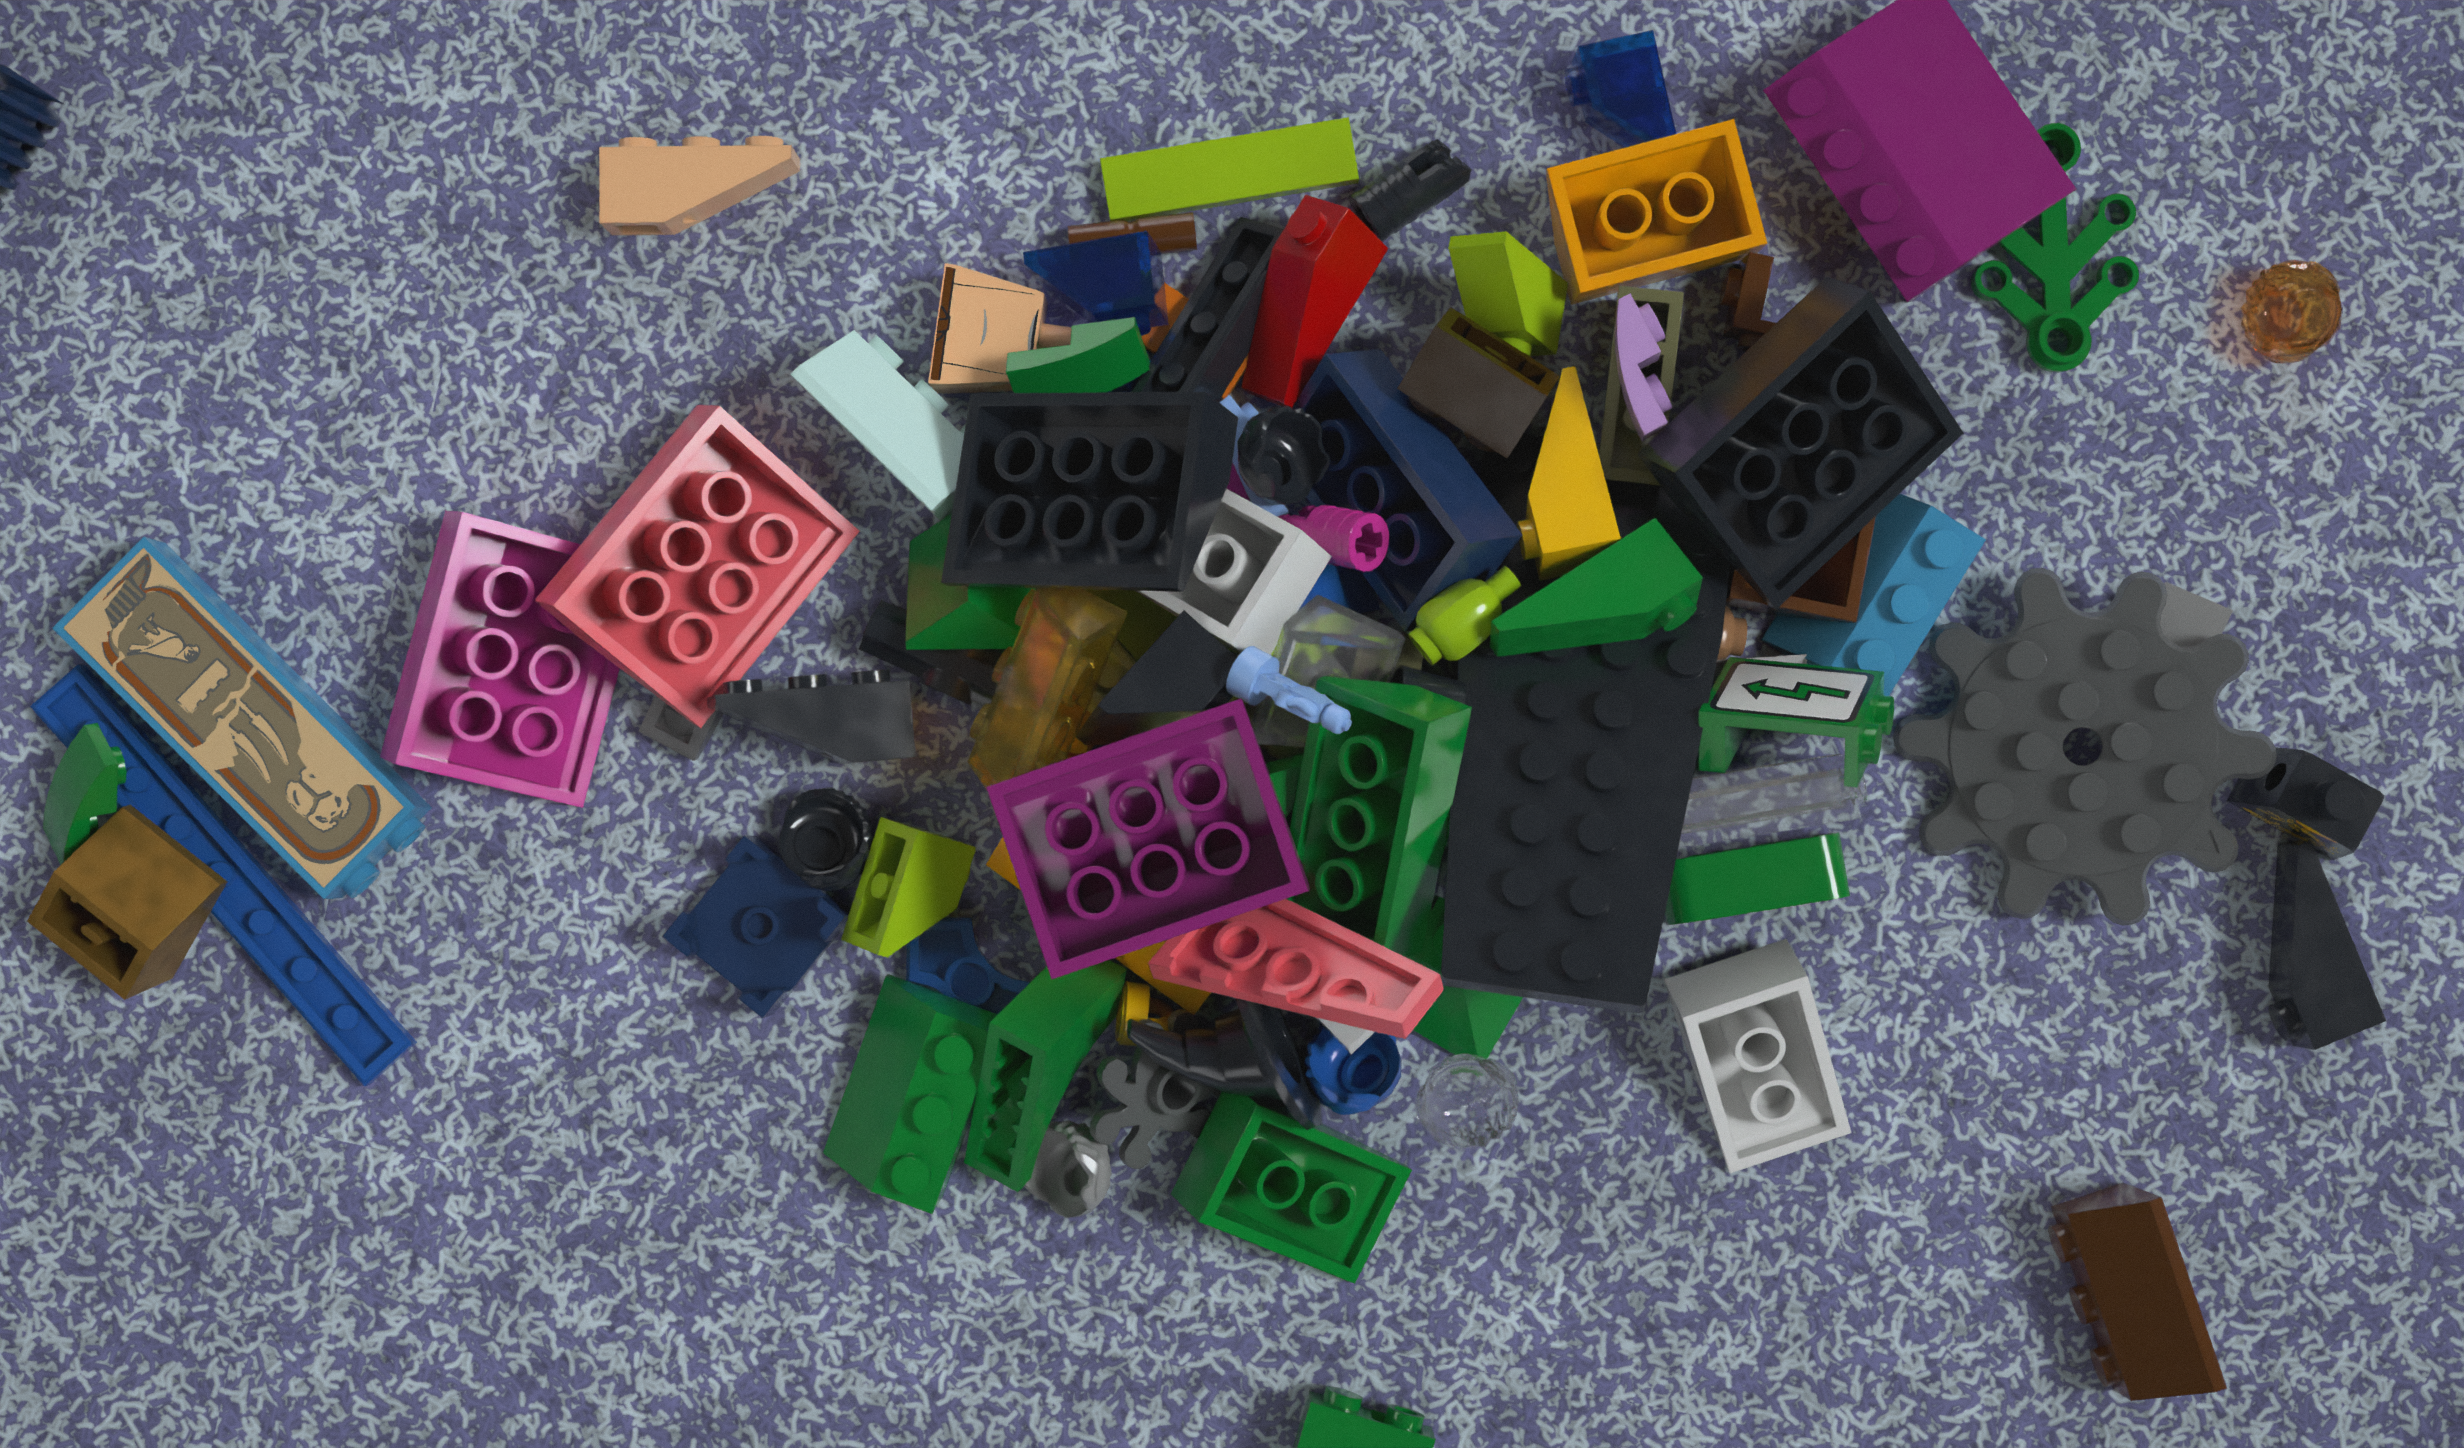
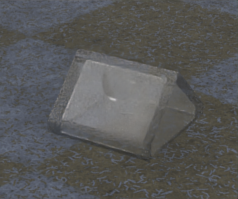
[1251,595,1405,747]

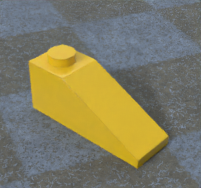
[1517,366,1621,581]

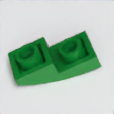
[1006,317,1150,393]
[43,723,126,865]

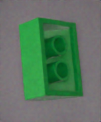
[823,974,998,1214]

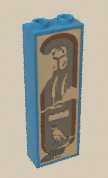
[52,537,432,899]

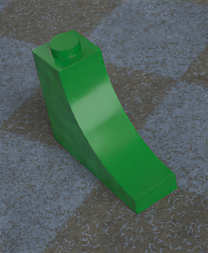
[964,960,1127,1192]

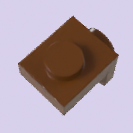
[1719,252,1776,352]

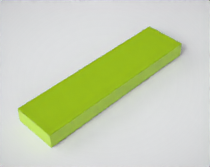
[1100,117,1359,222]

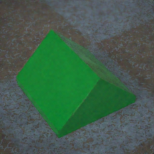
[905,513,1036,650]

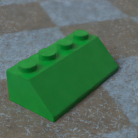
[1286,676,1472,958]

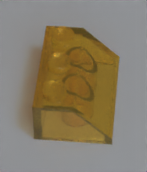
[967,588,1127,790]

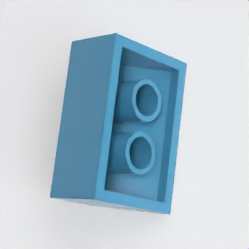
[1761,494,1986,696]

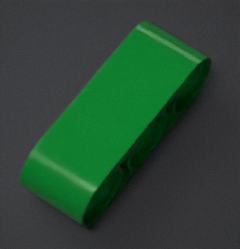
[1665,832,1850,925]

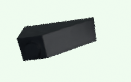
[2268,840,2386,1050]

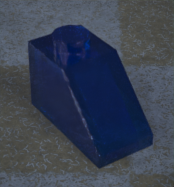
[1564,30,1676,148]
[1023,231,1169,336]

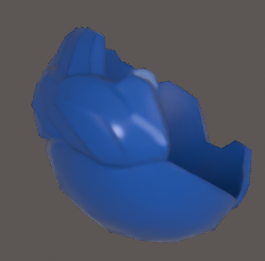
[1303,1024,1402,1115]

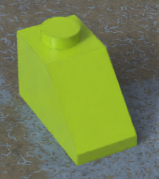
[1448,231,1568,357]
[841,817,977,958]

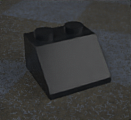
[1075,610,1237,745]

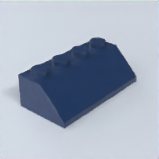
[1292,349,1523,632]

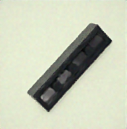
[1131,217,1284,402]

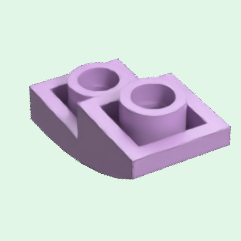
[1615,293,1672,441]

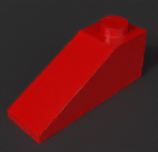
[1242,195,1389,408]

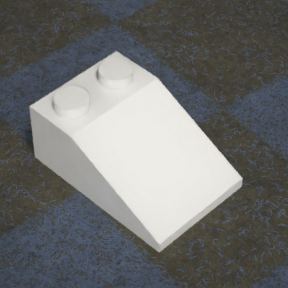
[1136,489,1332,655]
[1664,939,1851,1173]

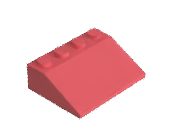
[535,405,860,728]

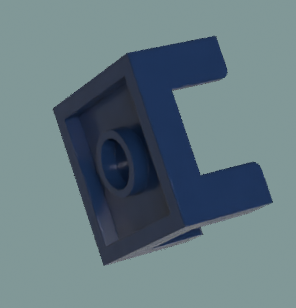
[662,835,849,1018]

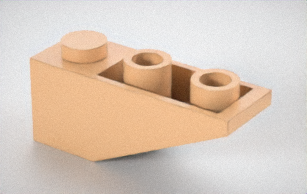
[599,136,800,235]

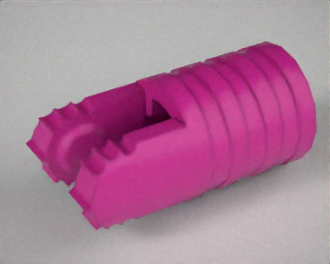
[1278,505,1389,572]

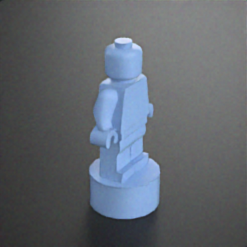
[1226,646,1352,734]

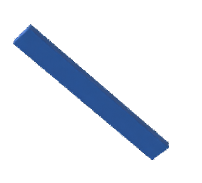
[30,664,417,1087]

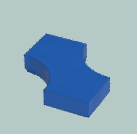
[906,917,1030,1014]

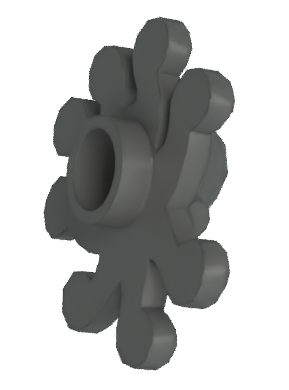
[1090,1009,1222,1169]

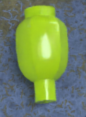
[1408,566,1521,665]

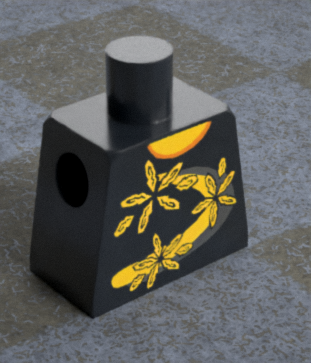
[2226,747,2385,860]

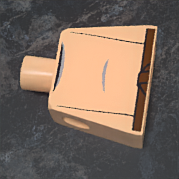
[928,263,1072,394]

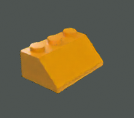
[1546,119,1768,305]

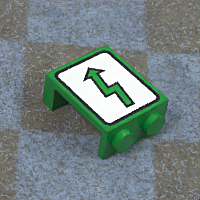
[1699,657,1894,788]

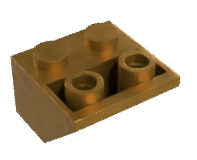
[27,804,228,1000]

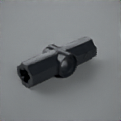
[859,600,1057,729]

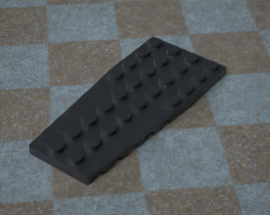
[1441,434,1730,1013]

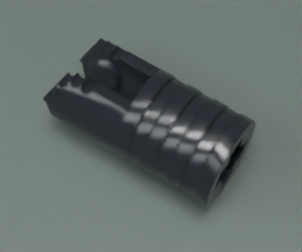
[1349,139,1472,242]

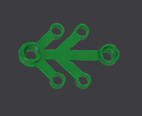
[1971,123,2139,373]

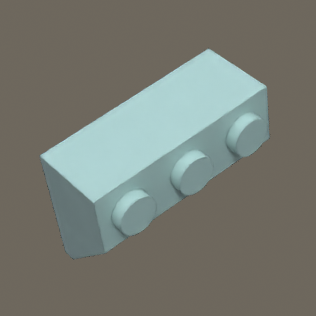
[791,330,966,520]

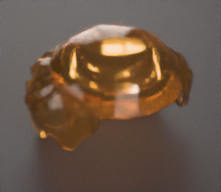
[2240,260,2343,364]

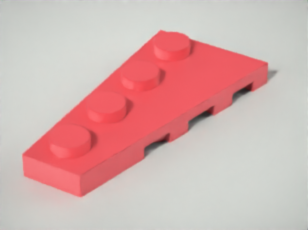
[1148,899,1444,1039]

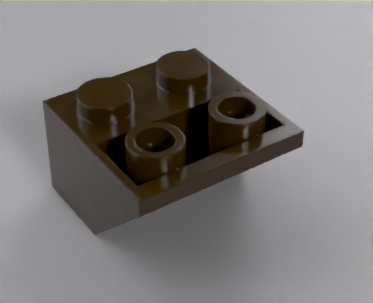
[1397,307,1560,458]

